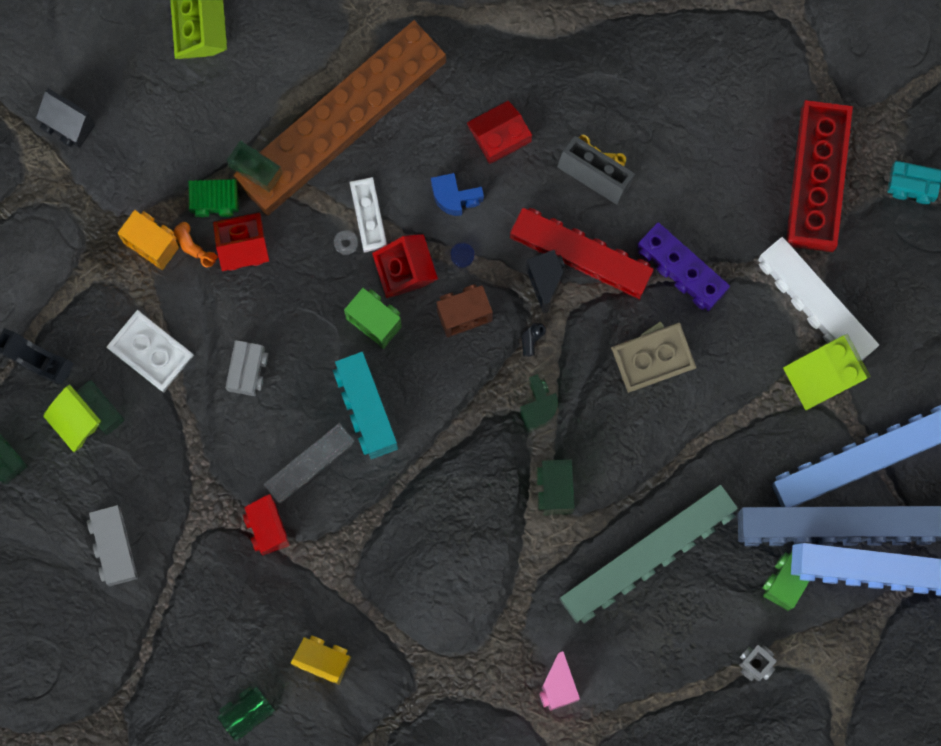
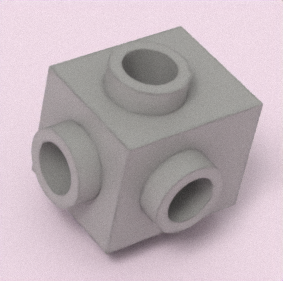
[739,645,777,681]

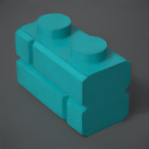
[887,161,941,204]

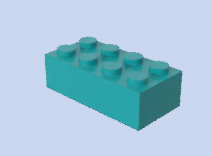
[333,352,398,460]

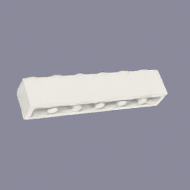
[758,237,879,361]

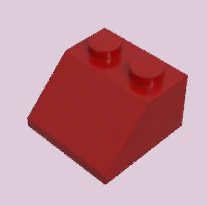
[467,101,532,164]
[213,213,269,271]
[372,234,438,298]
[242,494,290,555]

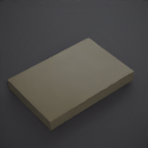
[611,322,696,393]

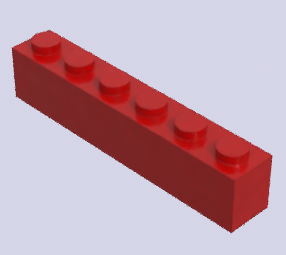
[510,208,654,299]

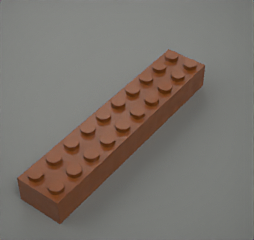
[234,20,446,216]

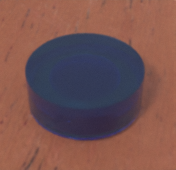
[450,243,475,268]

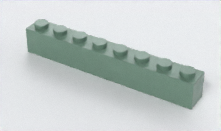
[560,485,738,624]

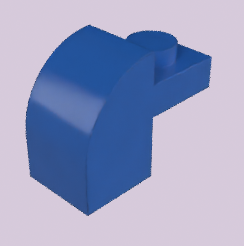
[431,173,484,216]

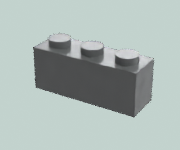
[557,136,635,205]

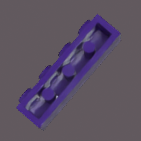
[637,222,730,311]

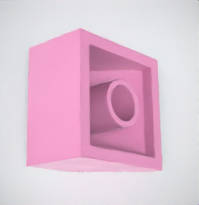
[539,652,580,711]

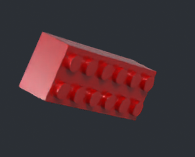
[786,100,853,252]

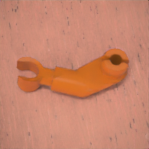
[174,222,218,268]

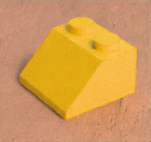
[291,635,351,685]

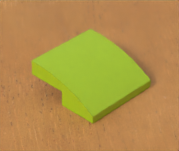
[43,385,101,452]

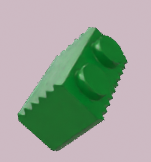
[189,179,239,217]

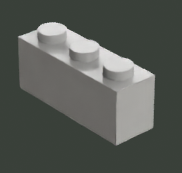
[87,505,138,586]

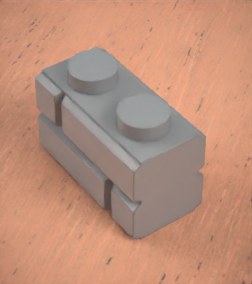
[225,340,268,396]

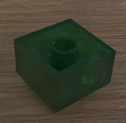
[536,459,575,516]

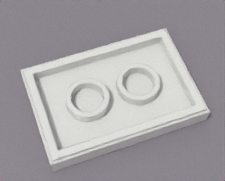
[107,310,194,393]

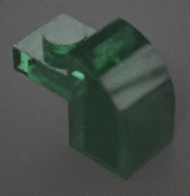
[519,374,558,433]

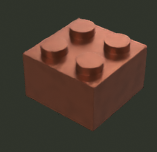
[436,284,493,338]

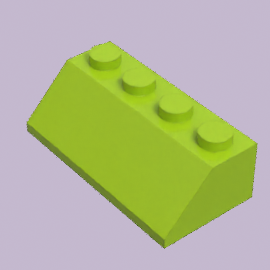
[170,0,227,59]

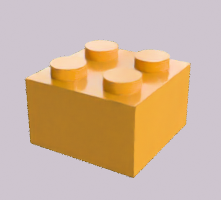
[118,210,179,270]

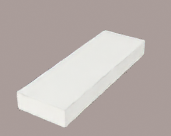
[350,177,387,252]

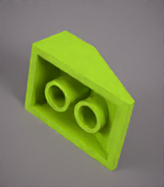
[783,333,871,410]

